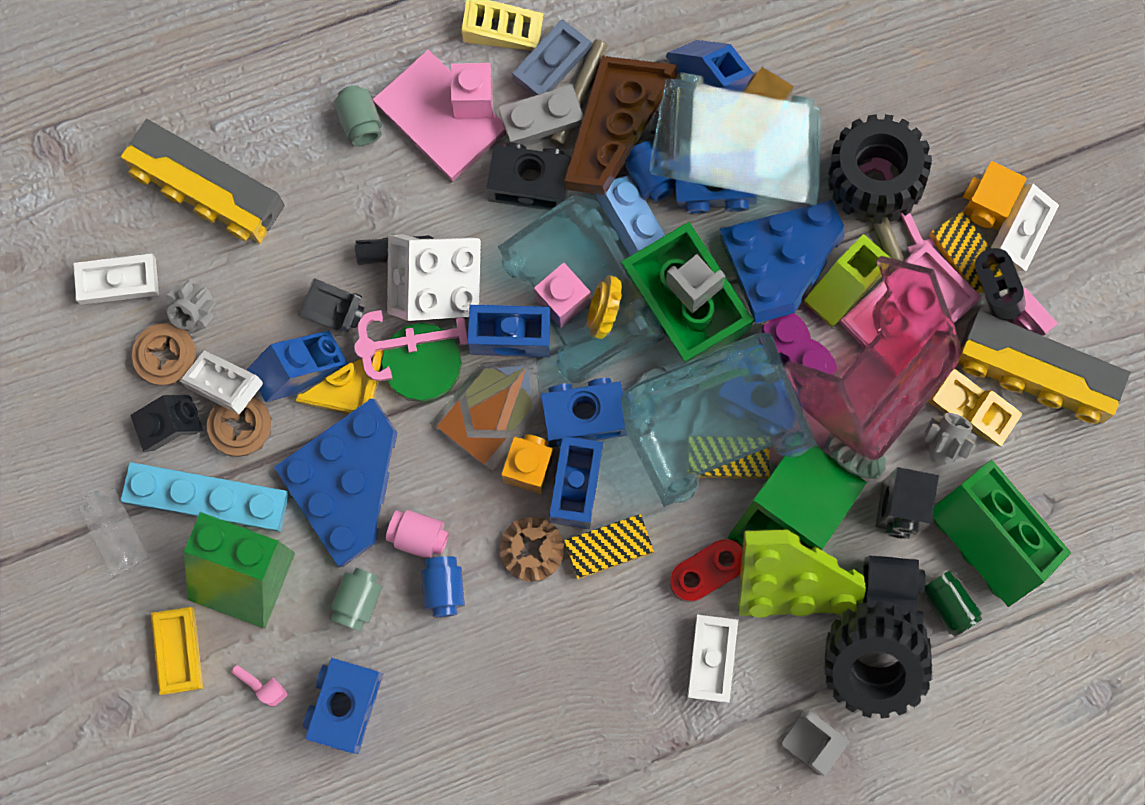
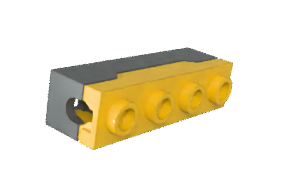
[121,118,285,244]
[954,310,1131,424]

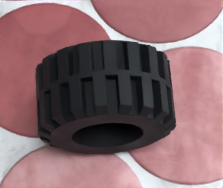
[828,114,932,224]
[824,601,932,719]

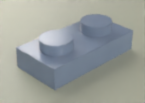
[512,19,591,96]

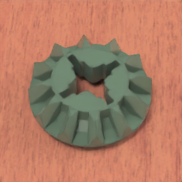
[827,427,886,479]

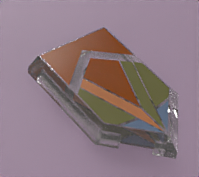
[430,357,542,474]

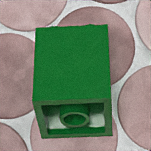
[727,435,867,550]
[184,512,295,629]

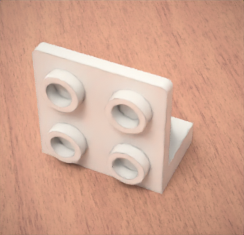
[387,234,481,321]

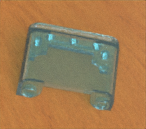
[648,73,821,205]
[497,195,667,383]
[621,333,817,507]

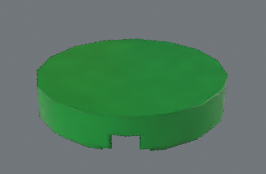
[382,323,462,403]

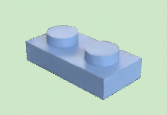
[595,175,665,256]

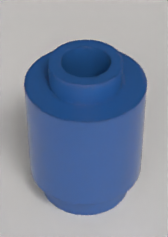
[626,141,676,202]
[421,556,465,617]

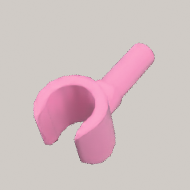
[232,665,288,707]

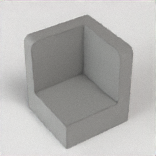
[666,254,726,313]
[781,710,850,776]

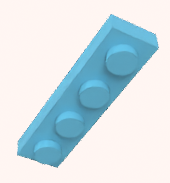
[121,462,290,532]

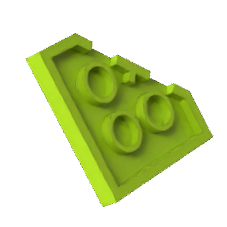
[737,530,866,618]

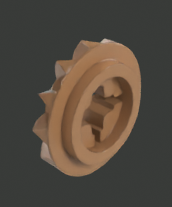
[132,323,196,386]
[207,396,272,457]
[499,516,564,582]

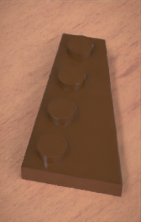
[565,56,678,195]

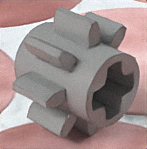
[164,281,216,332]
[923,413,976,463]

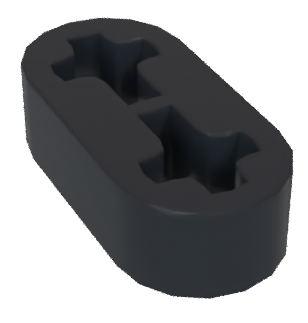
[975,248,1026,319]

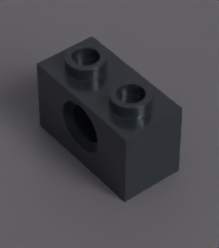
[486,142,571,213]
[875,467,939,539]

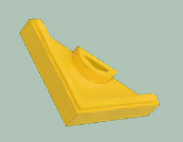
[296,350,384,414]

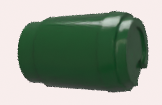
[924,570,982,637]

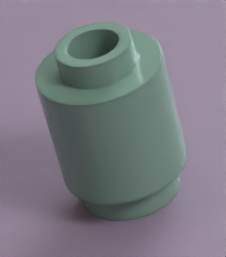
[333,85,382,146]
[330,568,383,631]

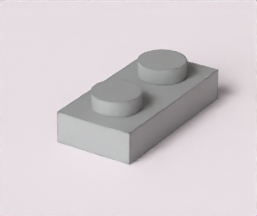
[499,84,584,144]

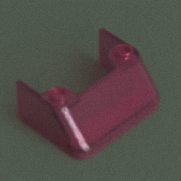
[784,256,961,460]

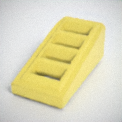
[462,0,544,51]

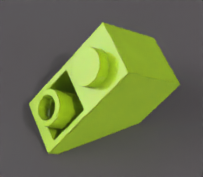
[803,234,893,328]

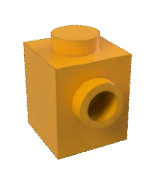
[963,161,1027,230]
[502,434,554,494]

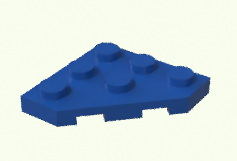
[720,200,845,324]
[274,398,398,567]

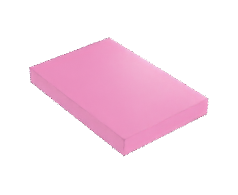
[373,49,506,182]
[839,241,982,379]

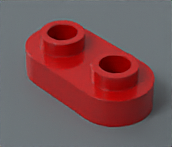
[670,539,743,602]

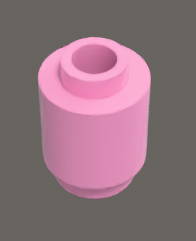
[386,510,449,559]

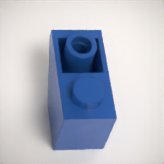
[666,40,753,114]
[247,330,348,403]

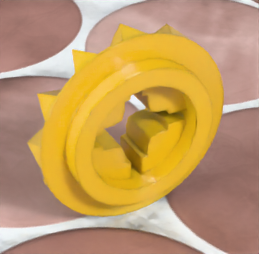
[587,275,622,339]

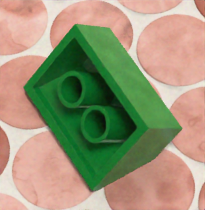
[621,222,754,363]
[933,459,1071,608]

